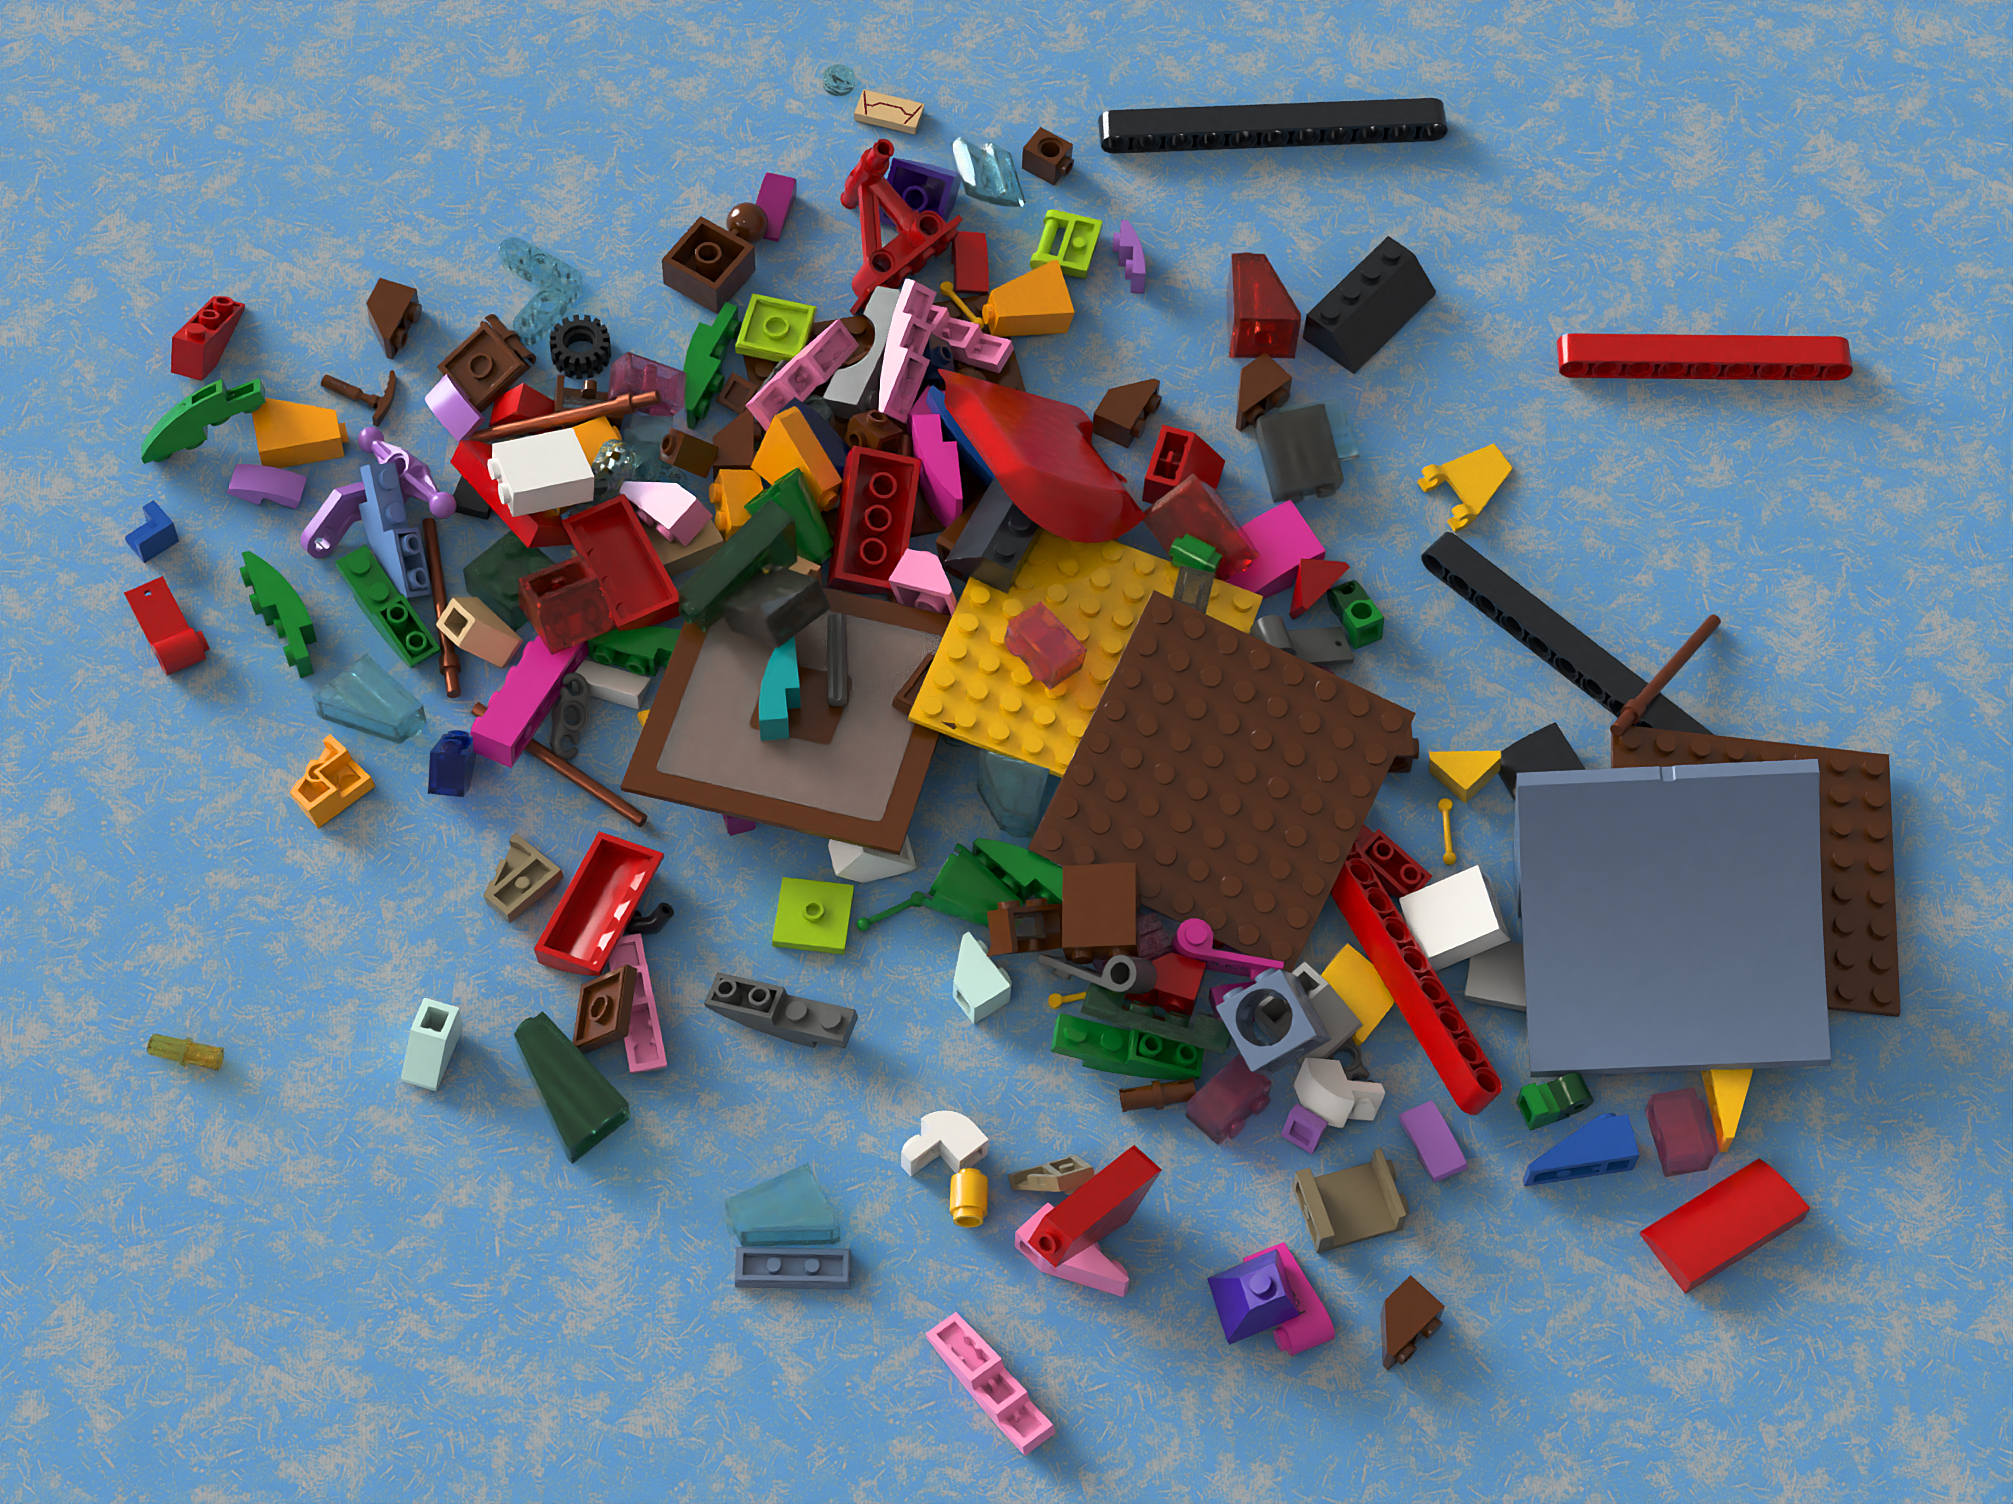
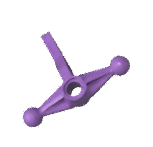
[300,426,457,558]

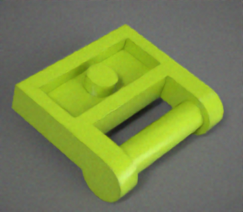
[1029,209,1103,279]

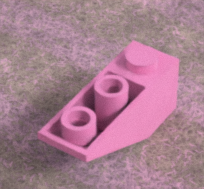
[609,481,713,547]
[1014,1202,1129,1297]

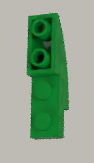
[682,302,742,430]
[141,378,266,464]
[335,545,441,668]
[239,551,317,678]
[587,626,681,677]
[972,838,1063,904]
[1051,1013,1205,1080]

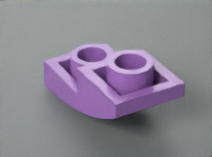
[1113,220,1146,294]
[424,374,486,442]
[227,464,307,510]
[1398,1100,1468,1183]

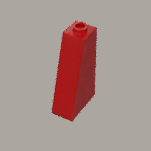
[1028,1145,1162,1268]

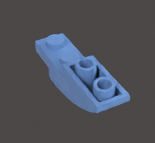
[359,463,432,598]

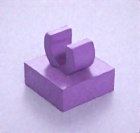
[1281,1103,1329,1154]

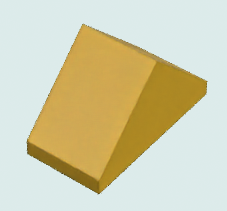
[1429,751,1501,804]

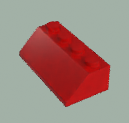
[826,446,922,594]

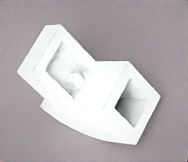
[1294,1057,1385,1128]
[901,1111,989,1177]

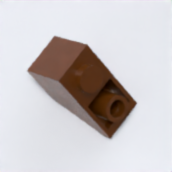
[366,278,422,360]
[1235,352,1292,431]
[1092,378,1162,449]
[712,409,761,483]
[1380,1275,1445,1370]

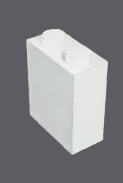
[488,428,594,517]
[1399,865,1511,972]

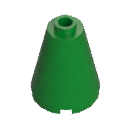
[744,467,834,565]
[921,843,1024,930]

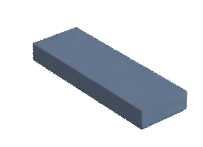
[735,1247,851,1289]

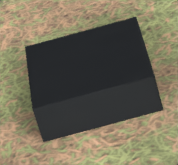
[453,475,492,520]

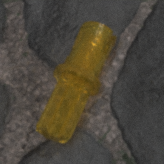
[147,1034,224,1071]

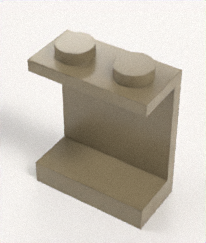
[1292,1148,1409,1253]

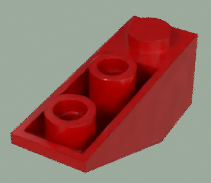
[171,296,245,381]

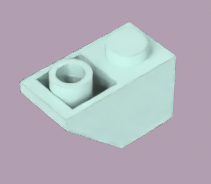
[953,932,1012,1024]
[401,998,463,1092]

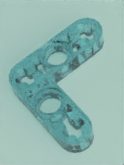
[499,237,583,345]
[569,439,688,517]

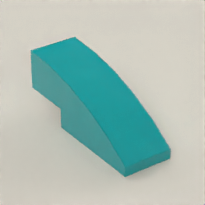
[759,629,801,741]

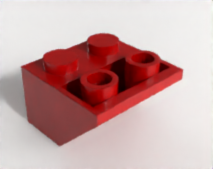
[1142,424,1225,518]

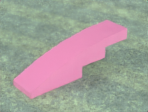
[879,279,937,424]
[926,305,1014,373]
[746,319,859,432]
[608,933,667,1074]
[926,1312,1055,1456]

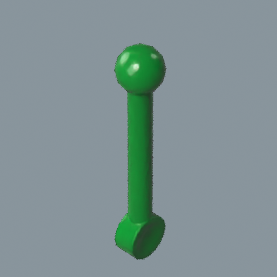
[857,891,925,932]

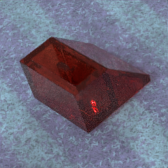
[518,553,615,655]

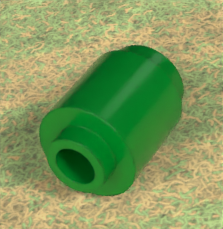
[1168,533,1223,580]

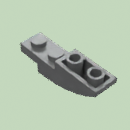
[704,972,858,1048]

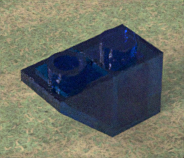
[428,730,477,797]

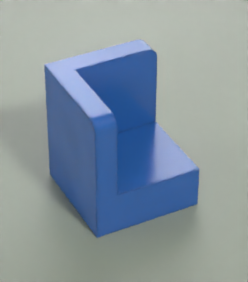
[125,500,179,563]

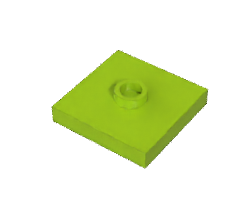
[735,293,817,362]
[772,877,854,955]

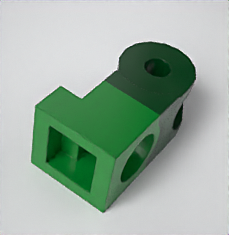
[1327,579,1384,650]
[1516,1073,1594,1131]

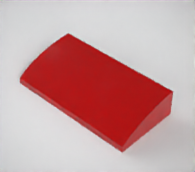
[450,440,572,548]
[561,494,684,631]
[534,831,664,976]
[1639,1158,1810,1294]

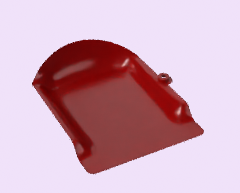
[938,369,1146,543]

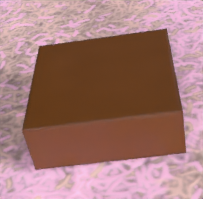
[716,372,759,415]

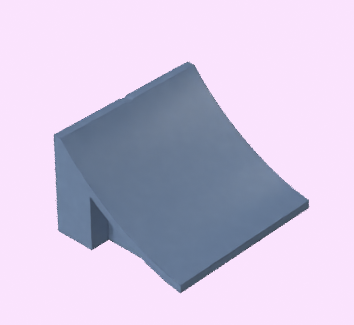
[1513,759,1831,1078]

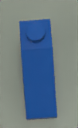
[1523,1113,1639,1187]

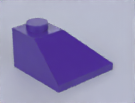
[879,158,963,227]
[1207,1249,1300,1345]

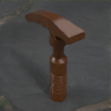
[321,370,396,427]

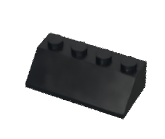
[1302,236,1436,374]
[945,477,1045,594]

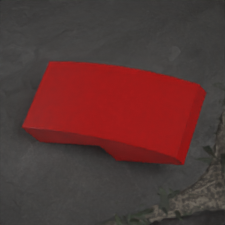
[951,231,989,295]

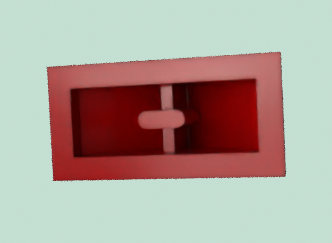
[489,383,558,435]

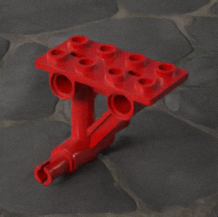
[840,139,963,316]

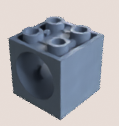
[1216,968,1332,1076]

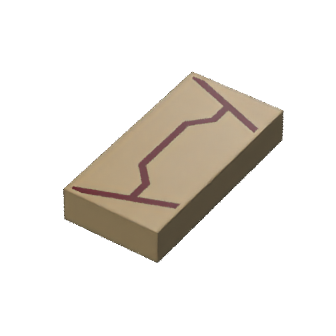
[854,89,925,135]

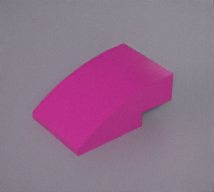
[912,414,963,528]
[1213,500,1326,600]

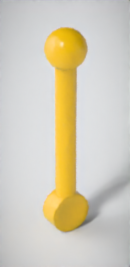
[940,281,984,329]
[1438,798,1457,865]
[1048,988,1122,1009]

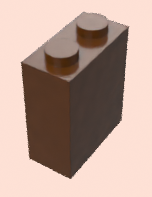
[1062,862,1140,965]

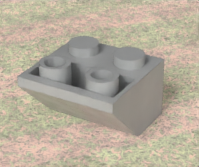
[1254,961,1363,1067]

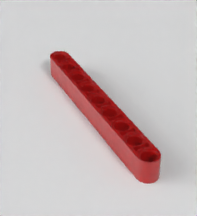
[1556,333,1853,381]
[1330,841,1503,1115]

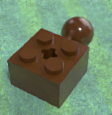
[662,202,768,314]

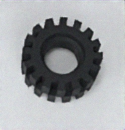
[549,314,611,379]

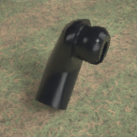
[625,902,674,935]

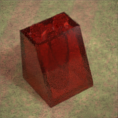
[1226,252,1301,359]
[1142,473,1260,582]

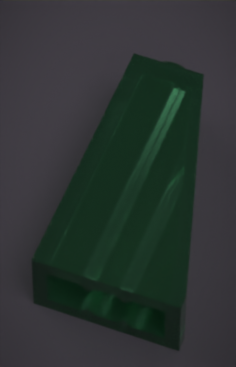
[678,499,798,632]
[514,1011,630,1164]

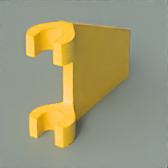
[1417,443,1513,532]

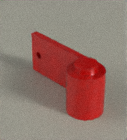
[124,576,210,676]

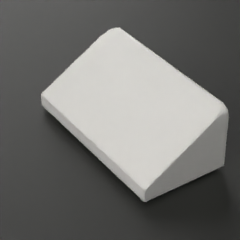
[571,660,651,710]

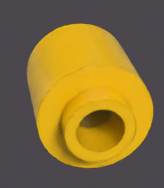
[950,1168,988,1227]

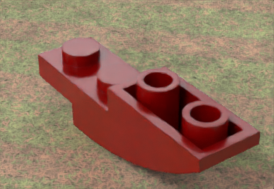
[1355,824,1432,898]

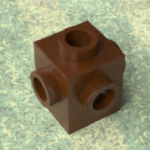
[843,408,903,454]

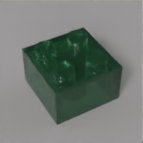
[463,530,565,632]

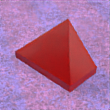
[1289,558,1350,620]

